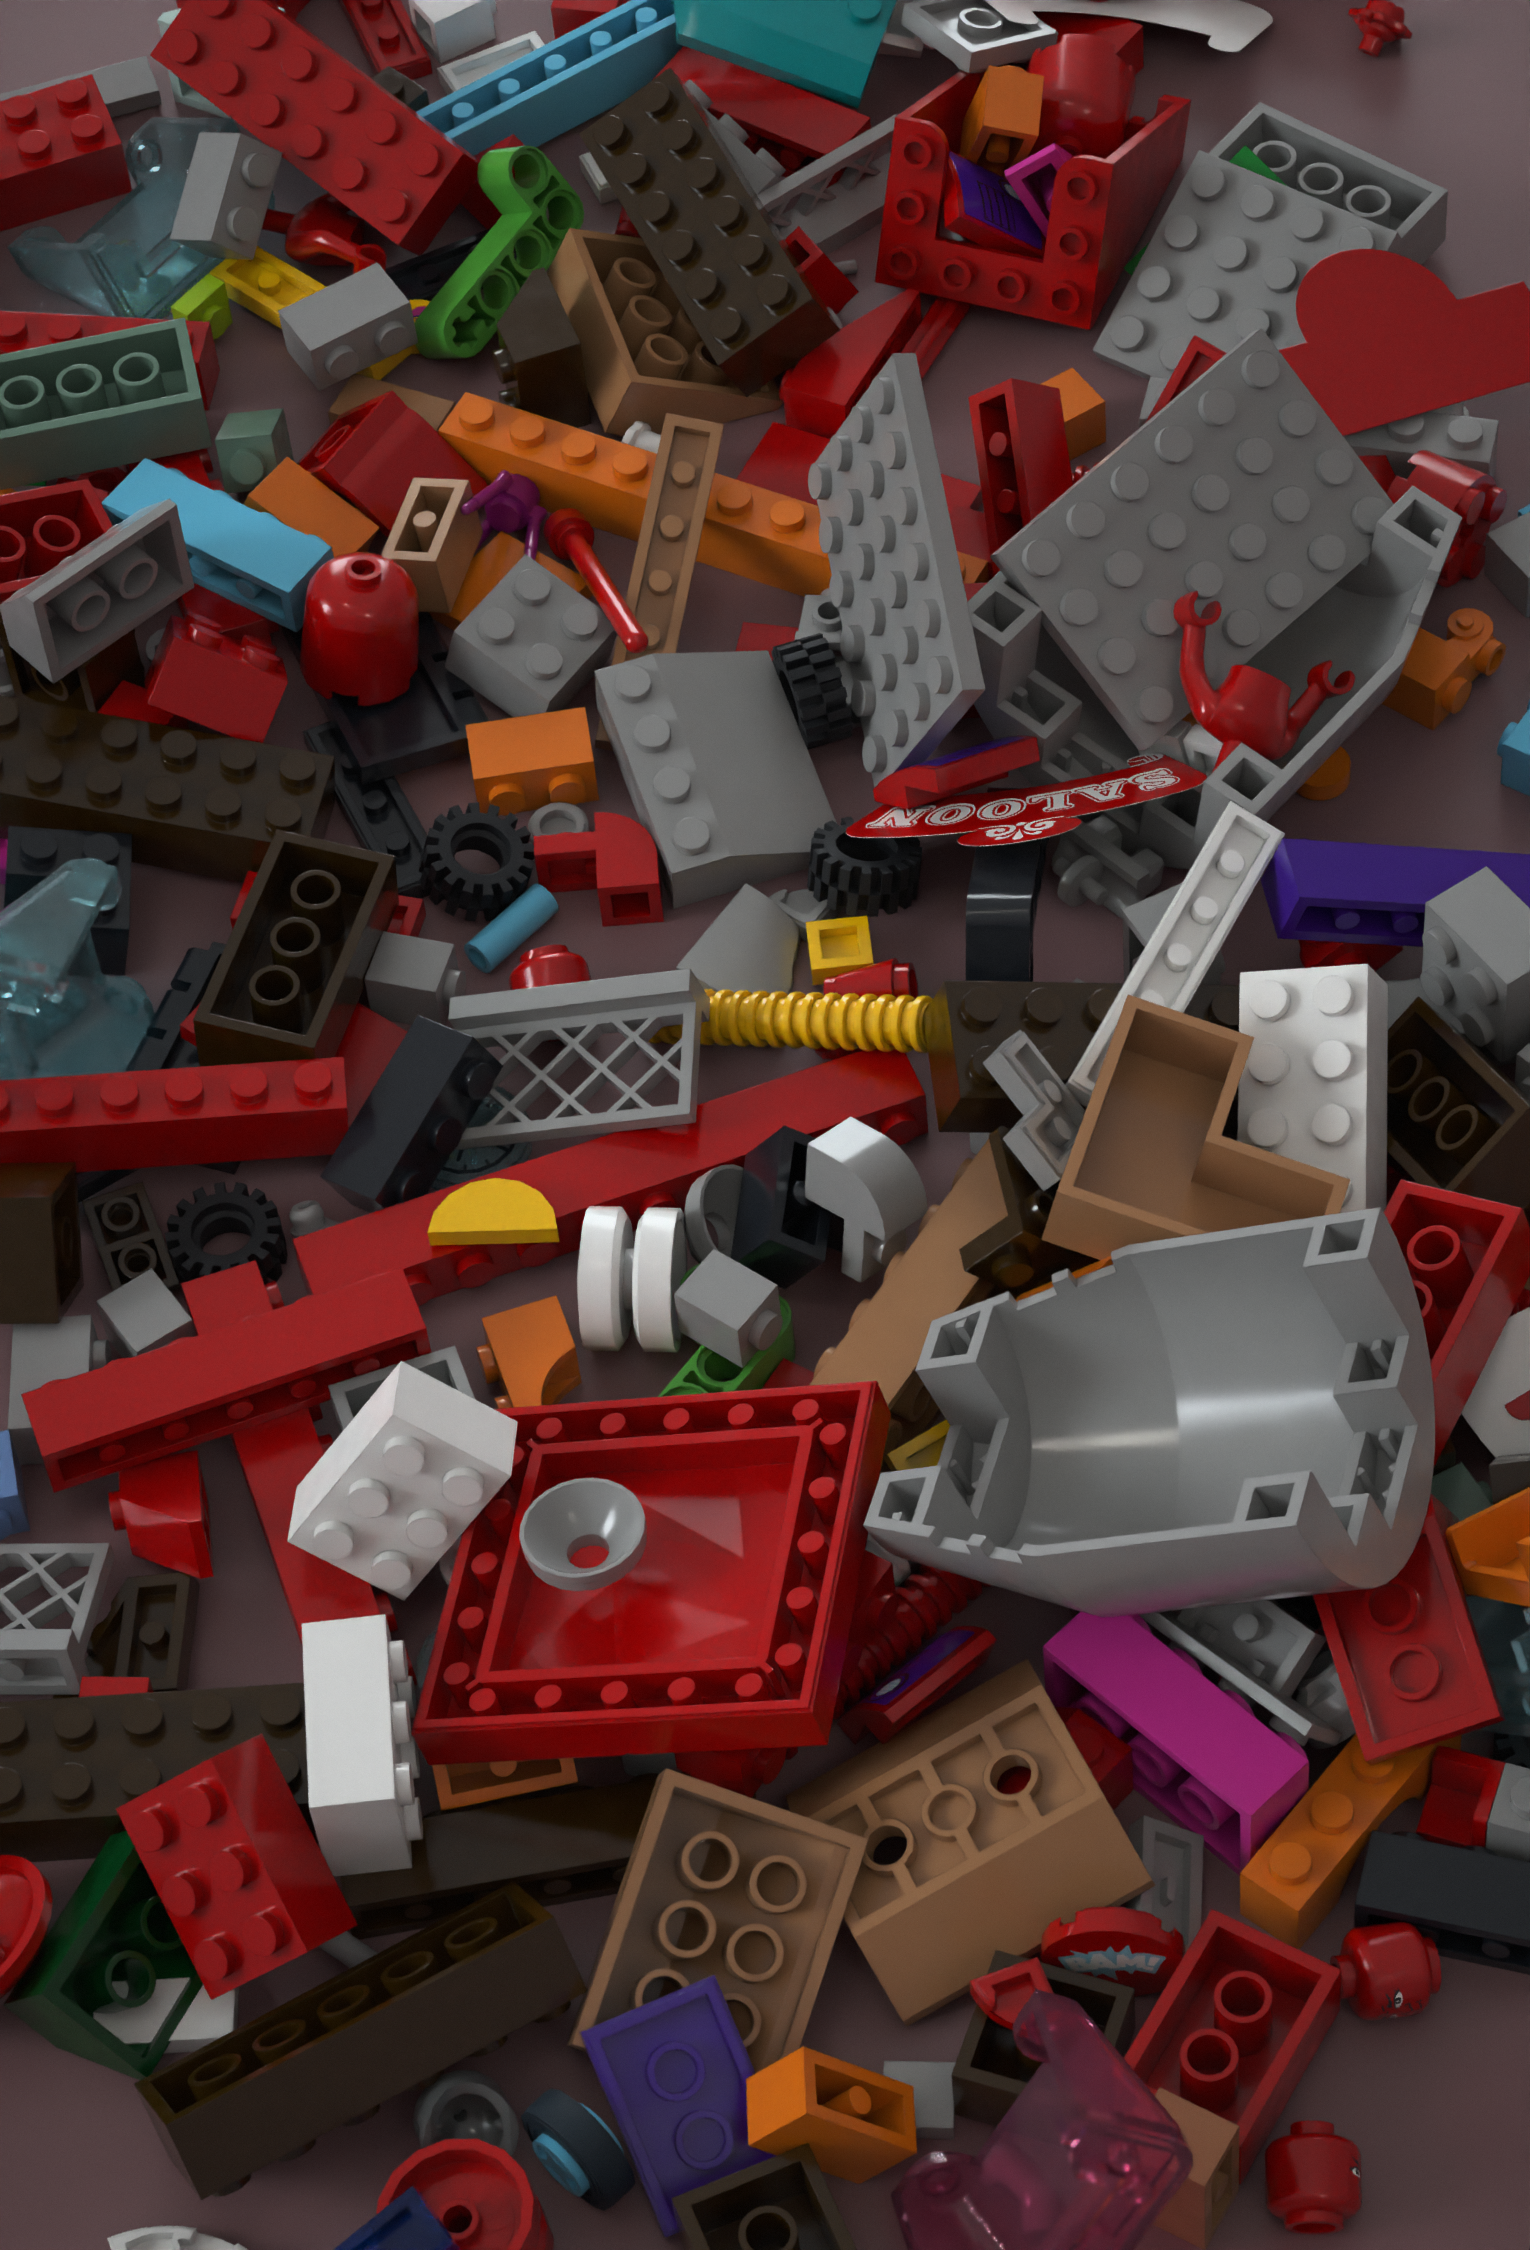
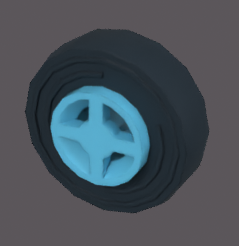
[521,2088,635,2211]

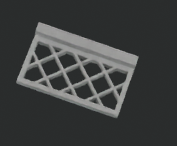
[448,968,710,1150]
[0,1543,115,1695]

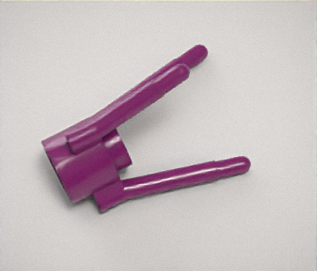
[460,470,547,560]

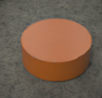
[1296,746,1351,801]

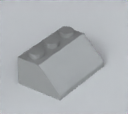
[0,499,194,684]

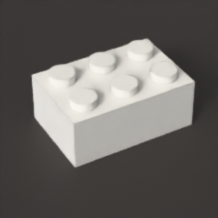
[287,1361,518,1601]
[302,1614,423,1877]

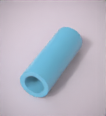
[464,883,559,973]

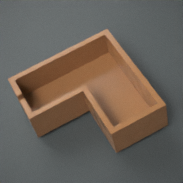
[1041,995,1350,1260]

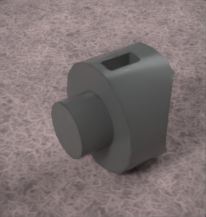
[413,2070,519,2156]

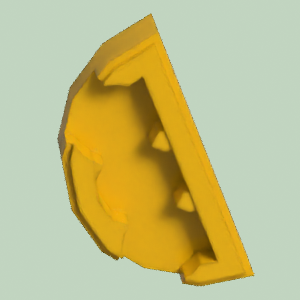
[427,1178,560,1246]

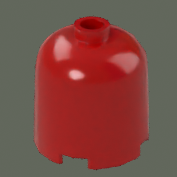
[1026,34,1136,159]
[300,552,419,706]

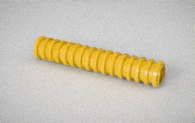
[648,989,933,1053]

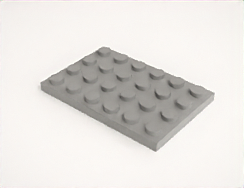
[990,328,1394,751]
[808,353,985,788]

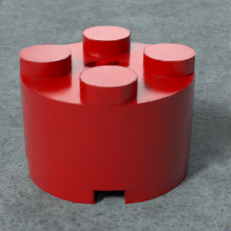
[1387,450,1507,587]

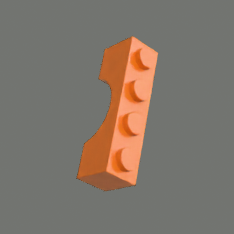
[476,1295,582,1409]
[1240,1733,1462,1950]

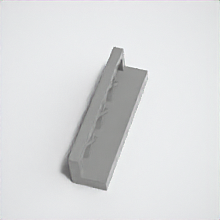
[757,114,897,255]

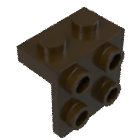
[959,1126,1100,1296]

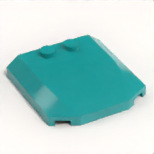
[671,0,898,108]

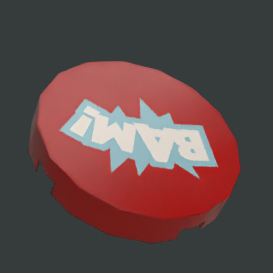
[1041,1907,1185,1997]

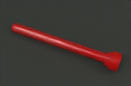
[543,508,648,654]

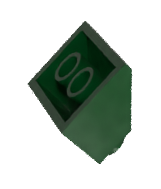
[3,1831,203,2080]

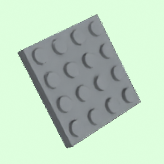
[1092,150,1402,380]

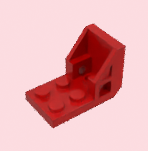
[1313,1494,1505,1765]

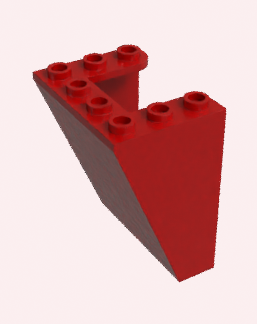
[875,64,1191,330]

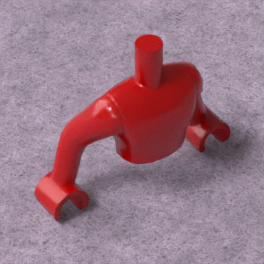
[261,192,386,274]
[1173,590,1355,772]

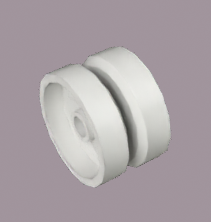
[577,1206,687,1352]

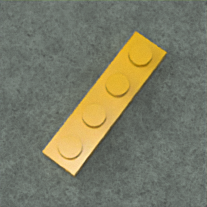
[209,246,413,380]

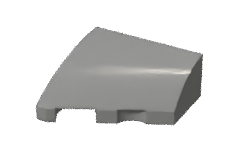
[676,883,800,995]

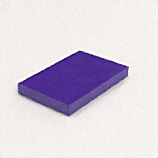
[579,1975,776,2238]

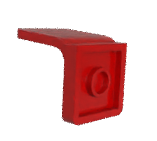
[297,390,488,538]

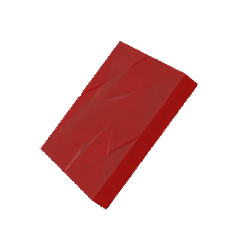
[411,1381,891,1765]

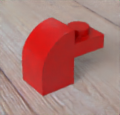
[534,812,664,927]

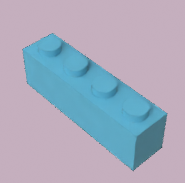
[102,458,334,633]

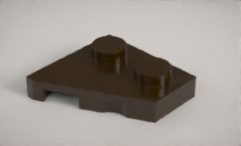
[53,1572,200,1699]

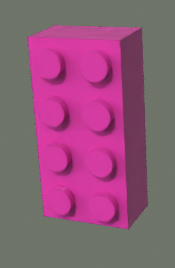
[1043,1611,1309,1876]

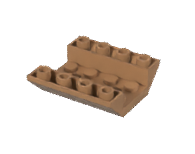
[785,1659,1155,2027]

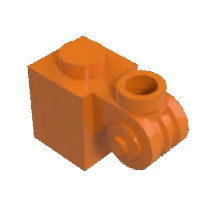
[1381,608,1506,731]

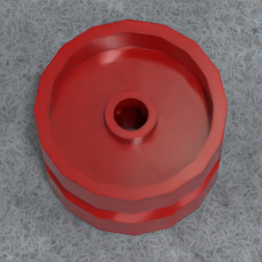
[375,2139,554,2250]

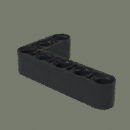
[965,787,1049,982]

